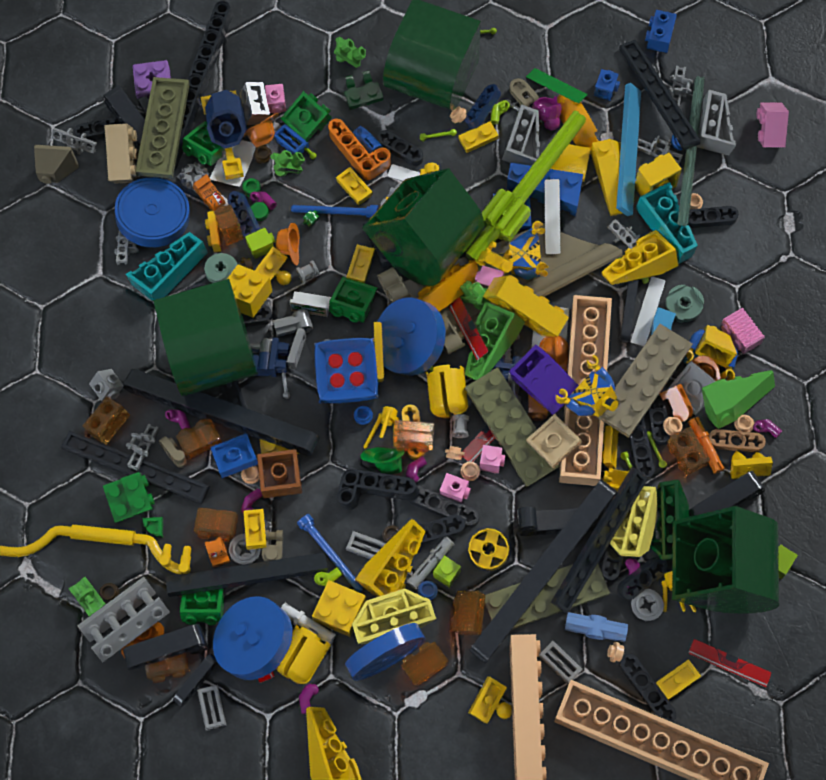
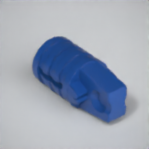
[353,125,383,154]

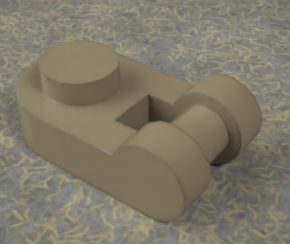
[509,78,539,107]
[159,436,187,468]
[262,530,283,562]

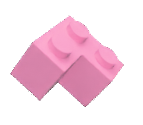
[756,103,789,147]

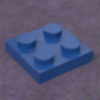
[210,434,258,478]

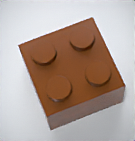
[257,449,302,498]

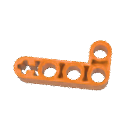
[328,119,391,180]

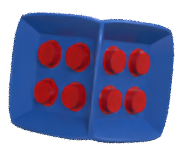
[314,338,379,404]

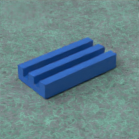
[273,124,310,155]

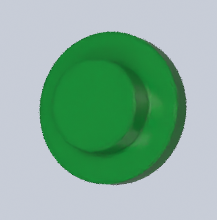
[303,210,320,227]

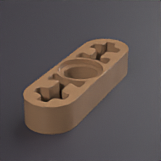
[708,429,766,453]

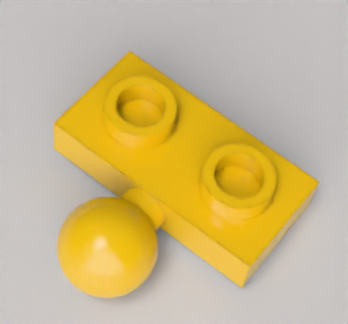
[255,247,292,285]
[468,677,513,724]

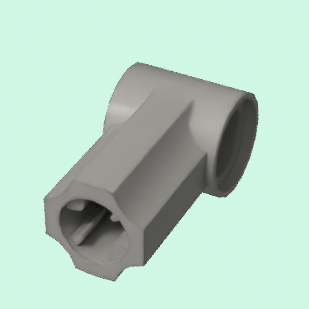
[273,309,313,337]

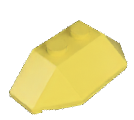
[610,486,657,557]
[352,589,436,644]

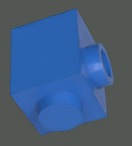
[594,69,620,101]

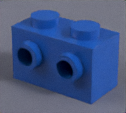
[645,10,677,53]

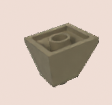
[34,145,79,184]

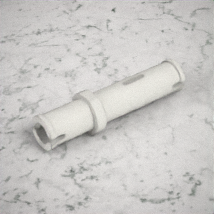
[281,602,336,644]

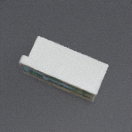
[290,291,331,317]

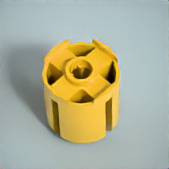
[426,365,468,418]
[468,528,509,571]
[276,625,331,684]

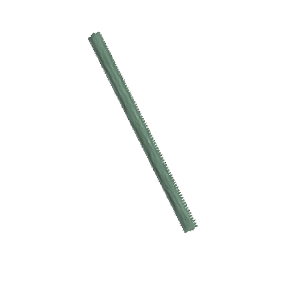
[677,76,705,226]

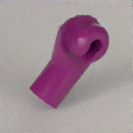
[250,191,277,210]
[165,409,191,432]
[753,419,782,438]
[241,488,262,514]
[299,684,319,714]

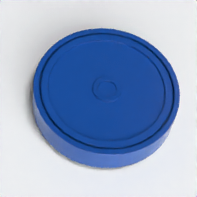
[115,178,189,247]
[374,297,446,376]
[213,596,292,680]
[345,623,426,681]

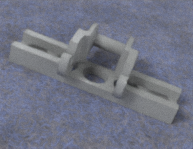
[668,66,693,106]
[51,128,97,154]
[637,135,683,165]
[608,219,640,249]
[114,230,139,265]
[126,424,159,470]

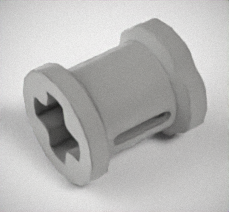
[296,260,320,283]
[451,414,469,438]

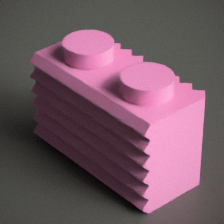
[721,308,765,354]

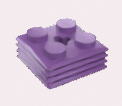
[133,60,171,99]

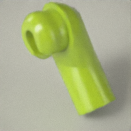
[490,100,510,125]
[314,567,342,586]

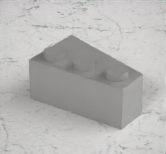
[697,90,736,156]
[502,104,540,166]

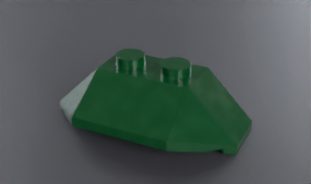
[650,480,689,560]

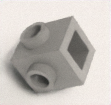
[89,369,124,401]

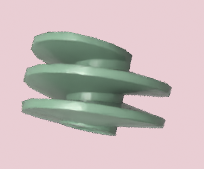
[204,253,238,284]

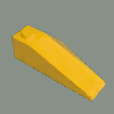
[590,139,622,216]
[602,230,678,285]
[355,519,425,597]
[306,707,362,780]

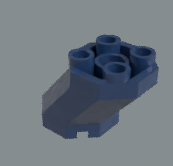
[205,89,246,149]

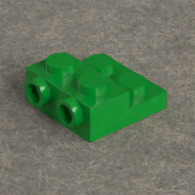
[280,91,332,142]
[182,121,225,166]
[329,277,378,323]
[103,472,155,523]
[180,588,225,625]

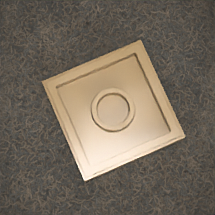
[526,414,582,468]

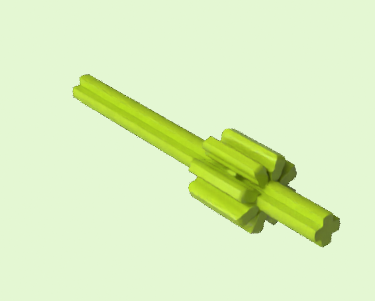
[466,111,586,262]

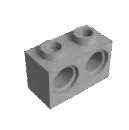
[239,82,269,125]

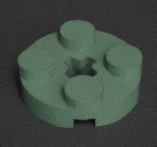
[665,285,704,323]

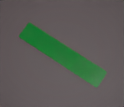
[526,68,587,103]

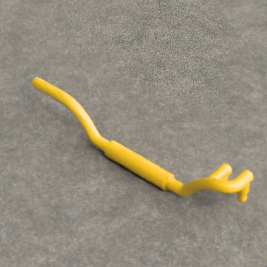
[0,524,191,575]

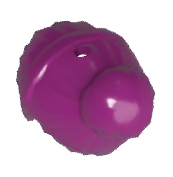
[532,96,562,131]

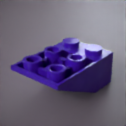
[509,344,579,415]

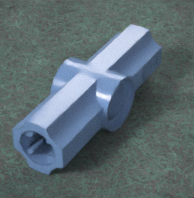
[565,612,628,643]

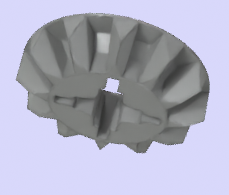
[179,162,209,190]
[229,534,261,565]
[631,589,664,622]

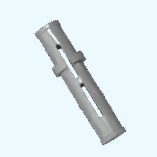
[406,536,455,590]

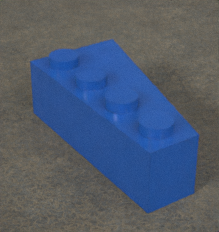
[507,163,583,217]

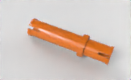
[687,417,725,474]

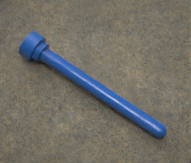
[291,205,379,218]
[297,514,363,593]

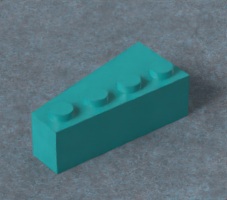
[636,182,698,264]
[125,232,208,302]

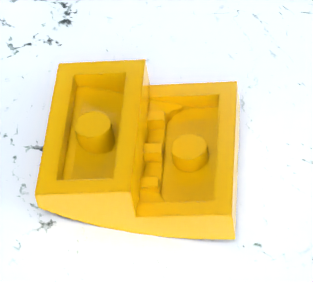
[550,144,591,182]

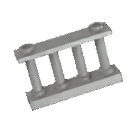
[77,577,170,663]

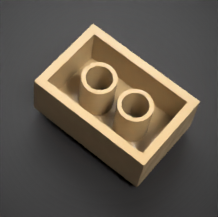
[105,124,139,184]

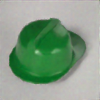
[361,447,405,474]

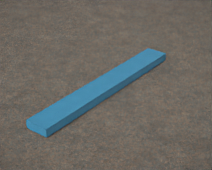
[616,83,641,216]

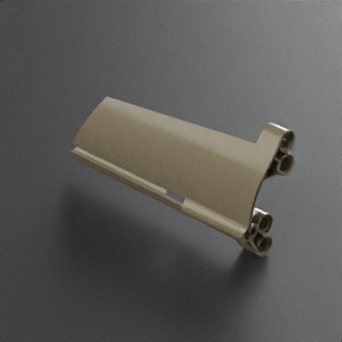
[377,224,622,355]

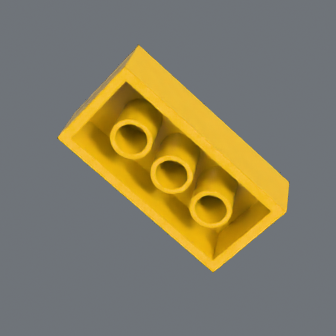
[483,275,569,337]

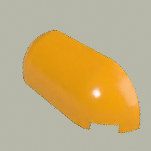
[557,94,598,150]
[418,260,479,311]

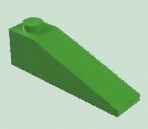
[465,302,525,380]
[702,370,775,429]

